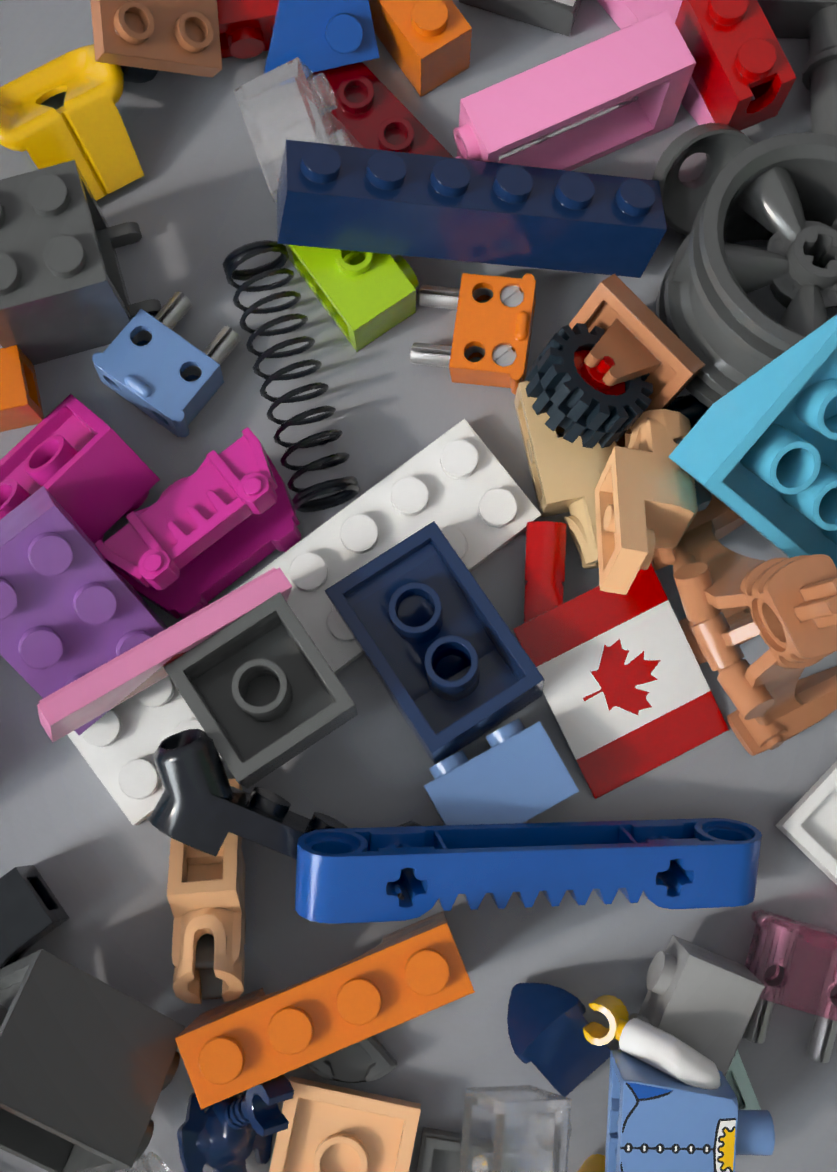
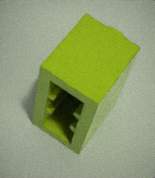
[285,244,419,352]

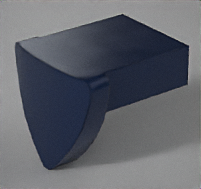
[507,982,611,1098]

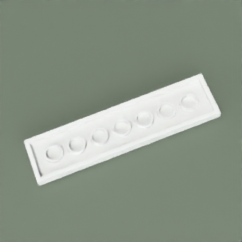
[67,418,541,825]

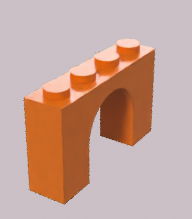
[175,911,475,1109]

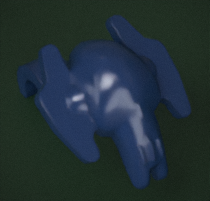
[177,1075,294,1172]

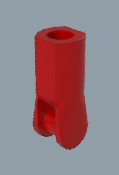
[524,521,567,623]

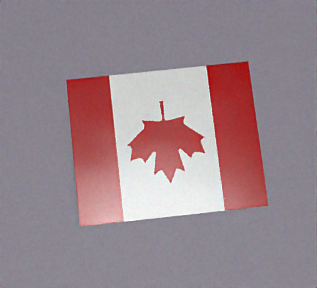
[513,564,729,799]

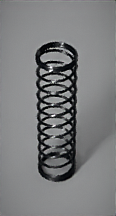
[222,240,360,512]

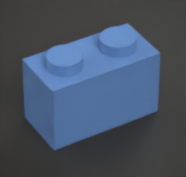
[424,718,579,825]

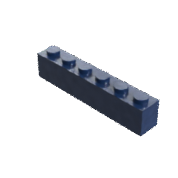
[277,139,667,278]

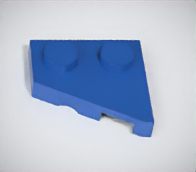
[264,0,380,83]

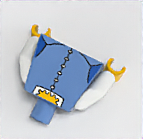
[577,995,775,1172]

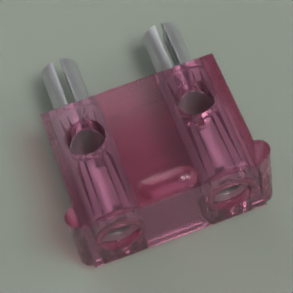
[743,909,837,1063]

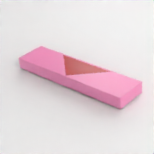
[37,567,292,743]

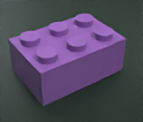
[0,486,168,735]

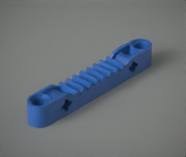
[295,818,762,924]

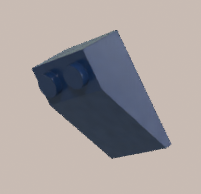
[325,521,545,764]

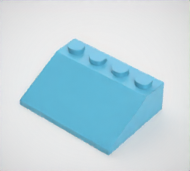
[668,314,837,568]

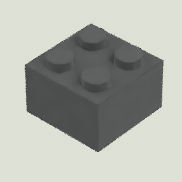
[164,592,358,789]

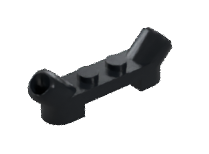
[149,729,422,899]

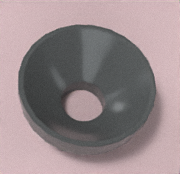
[652,123,755,236]

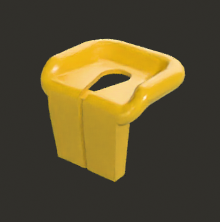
[0,44,145,201]

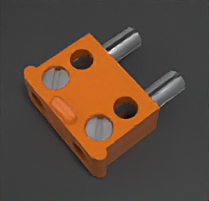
[410,273,536,395]

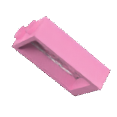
[453,10,696,171]

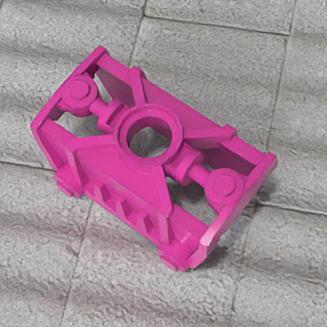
[94,427,301,619]

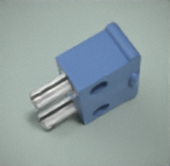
[92,292,241,437]

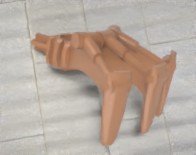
[651,495,837,756]

